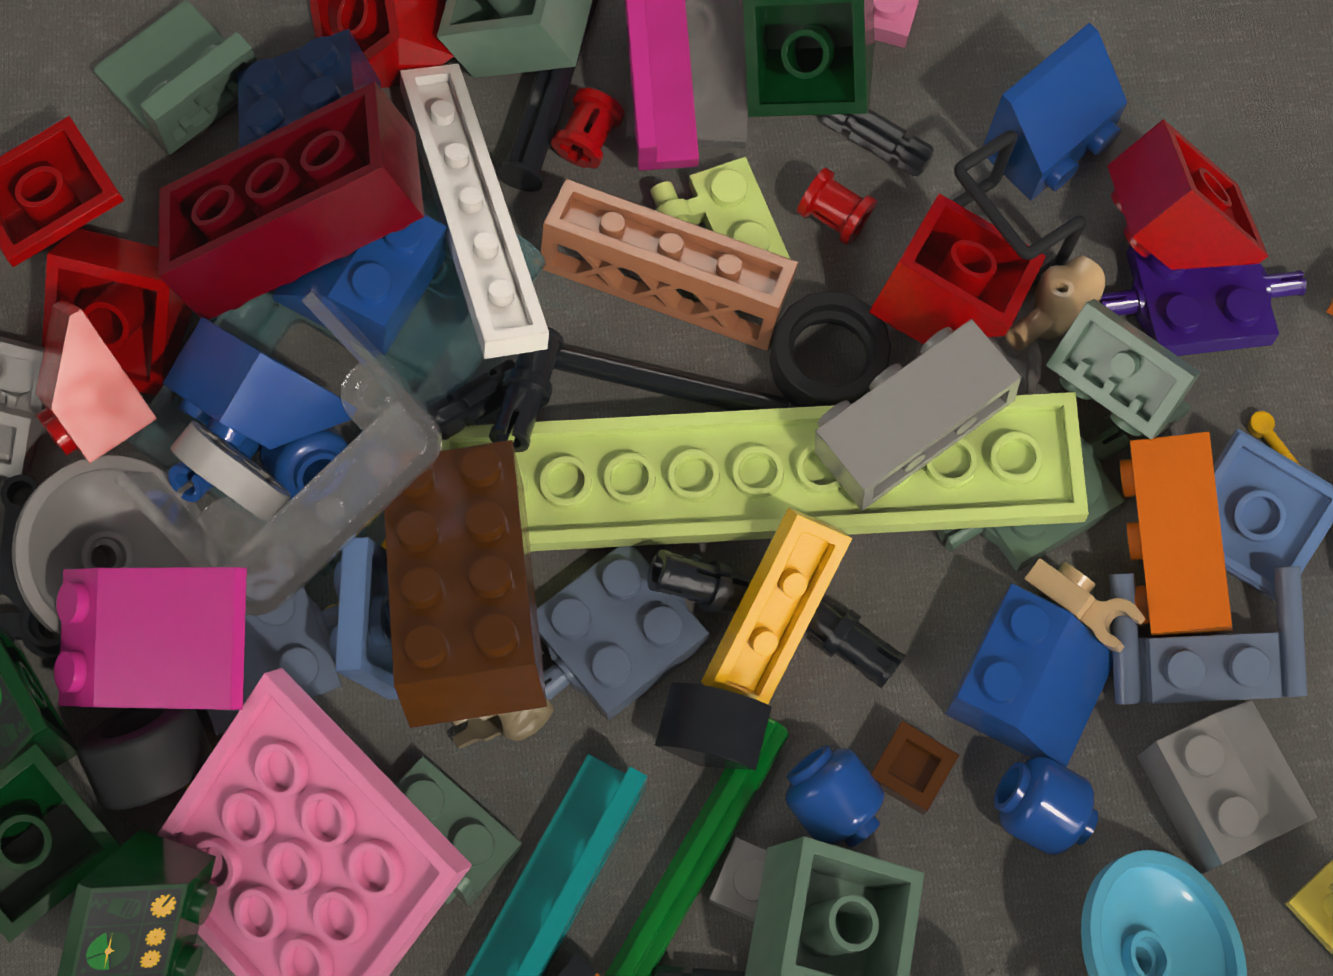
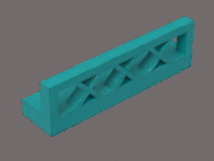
[465,754,648,976]

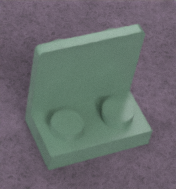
[94,1,257,155]
[1046,299,1202,440]
[396,756,523,907]

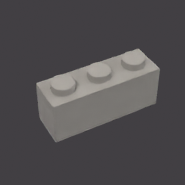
[814,319,1021,511]

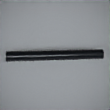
[554,346,790,411]

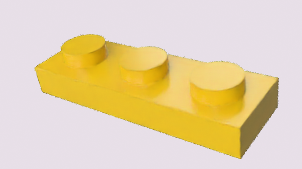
[701,507,852,704]

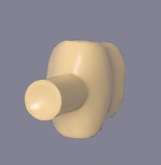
[1005,255,1105,351]

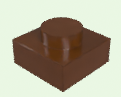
[871,721,959,815]

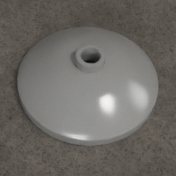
[12,455,211,639]

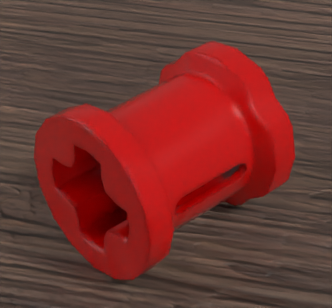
[551,87,625,169]
[796,167,877,245]

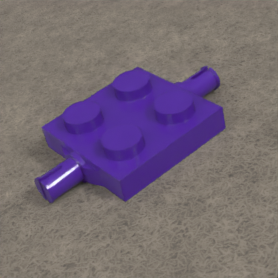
[1099,244,1306,356]

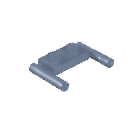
[1108,566,1308,704]

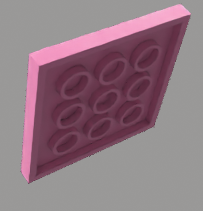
[157,668,472,976]

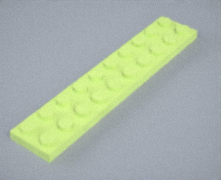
[437,392,1089,551]

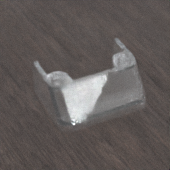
[113,291,442,616]

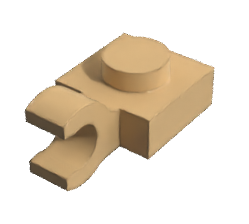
[1024,558,1146,652]

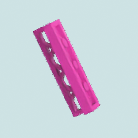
[624,0,699,171]

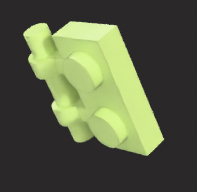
[650,156,790,298]

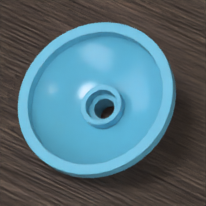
[1081,850,1247,976]

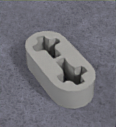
[170,421,291,522]

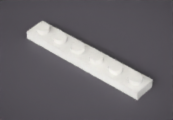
[400,63,549,359]

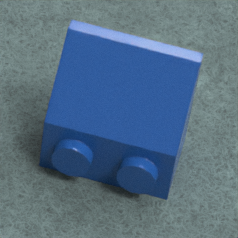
[983,22,1128,201]
[273,214,447,358]
[162,317,359,449]
[944,583,1113,767]

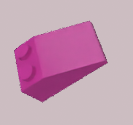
[54,567,247,710]

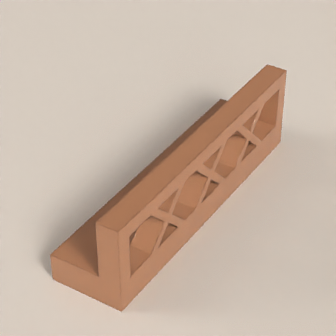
[539,179,798,351]

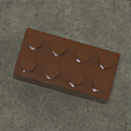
[381,440,547,728]

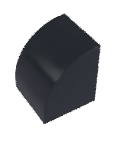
[655,682,772,770]

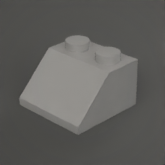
[1137,700,1317,874]

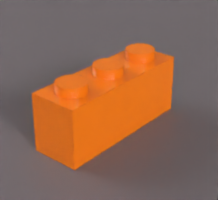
[1120,432,1233,637]

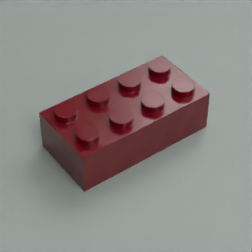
[158,81,424,320]

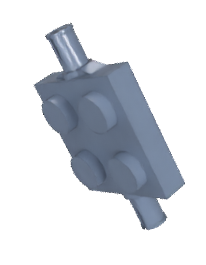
[537,546,710,721]
[207,564,343,735]

